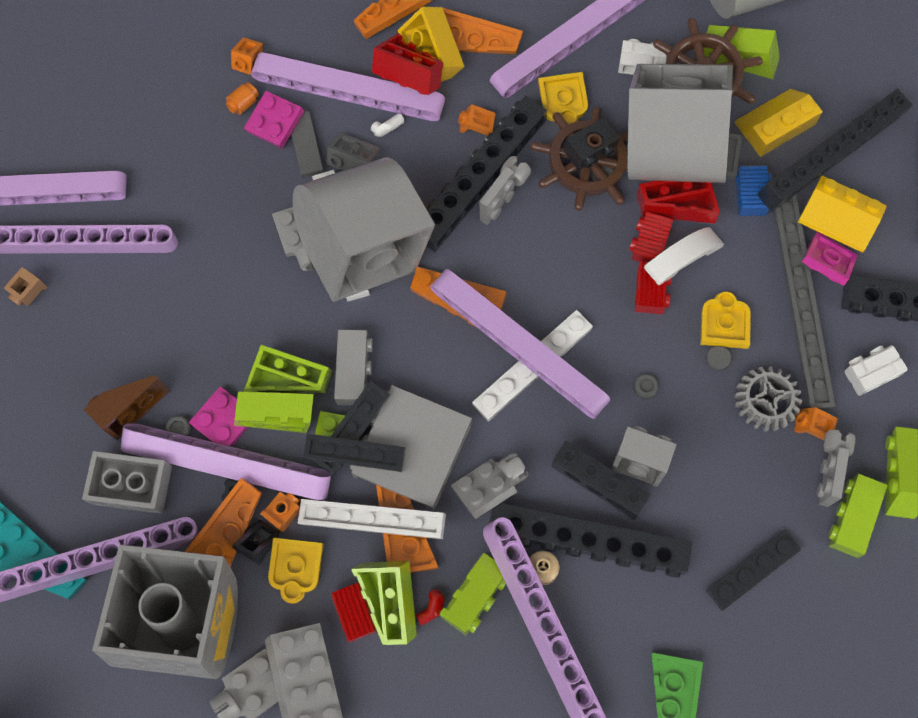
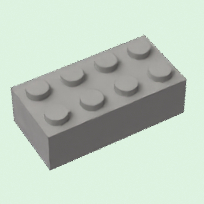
[264,623,343,718]

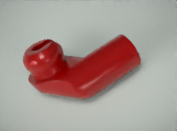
[416,589,445,626]

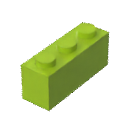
[828,474,888,558]

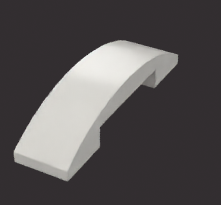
[644,227,724,285]

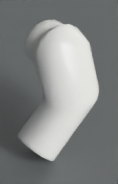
[371,114,404,137]

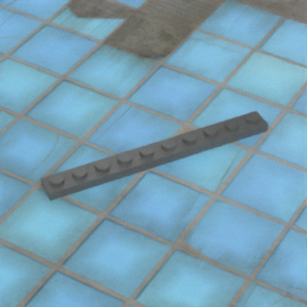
[773,195,836,410]

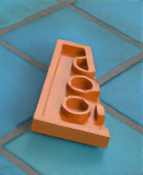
[353,0,433,39]
[443,8,523,54]
[410,267,506,327]
[185,478,262,566]
[376,485,439,573]

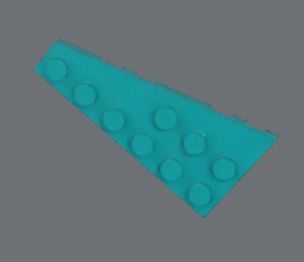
[0,500,88,600]

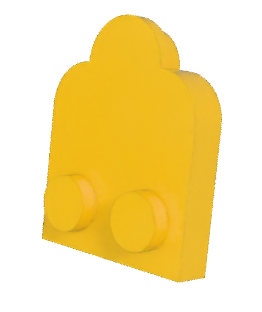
[538,72,588,127]
[700,292,751,349]
[268,538,324,604]

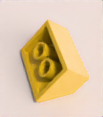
[397,7,465,82]
[734,89,823,157]
[798,176,887,253]

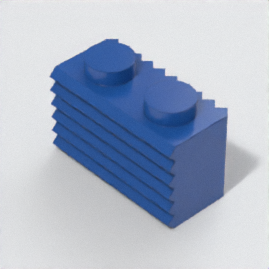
[736,165,772,216]

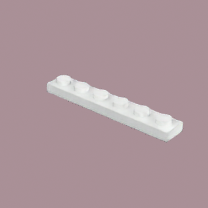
[472,310,593,422]
[298,499,446,539]

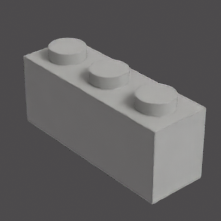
[334,330,373,405]

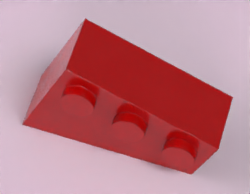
[372,33,443,95]
[636,181,720,224]

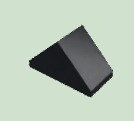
[232,520,280,565]

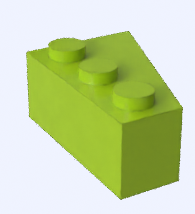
[703,25,780,79]
[244,345,333,393]
[234,389,313,433]
[885,427,918,519]
[439,553,507,636]
[351,561,417,645]

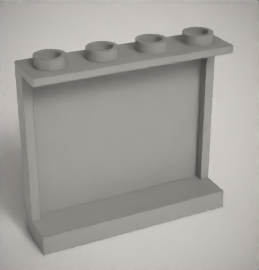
[350,385,472,511]

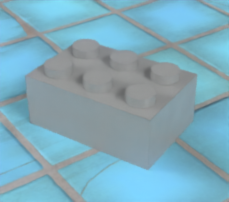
[611,426,677,487]
[82,451,172,514]

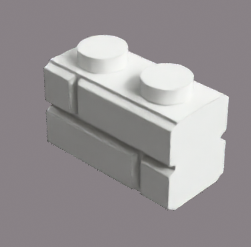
[618,39,667,75]
[845,345,907,396]

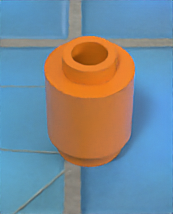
[226,82,259,115]

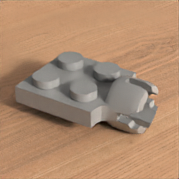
[479,156,531,225]
[272,207,313,271]
[816,430,856,507]
[451,453,529,519]
[210,649,279,718]

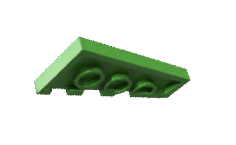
[651,652,703,718]

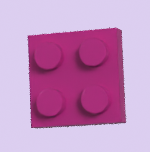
[244,91,305,149]
[802,231,858,286]
[189,386,249,447]

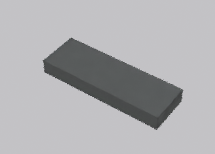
[292,111,324,178]

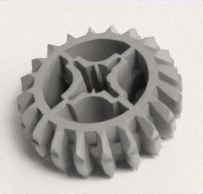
[734,366,802,432]

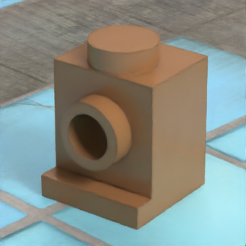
[4,267,47,307]

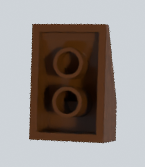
[83,375,170,441]

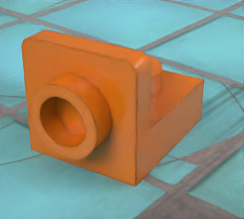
[231,37,263,75]
[458,104,495,136]
[794,407,838,441]

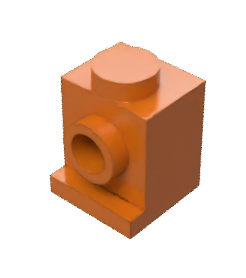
[260,492,300,532]

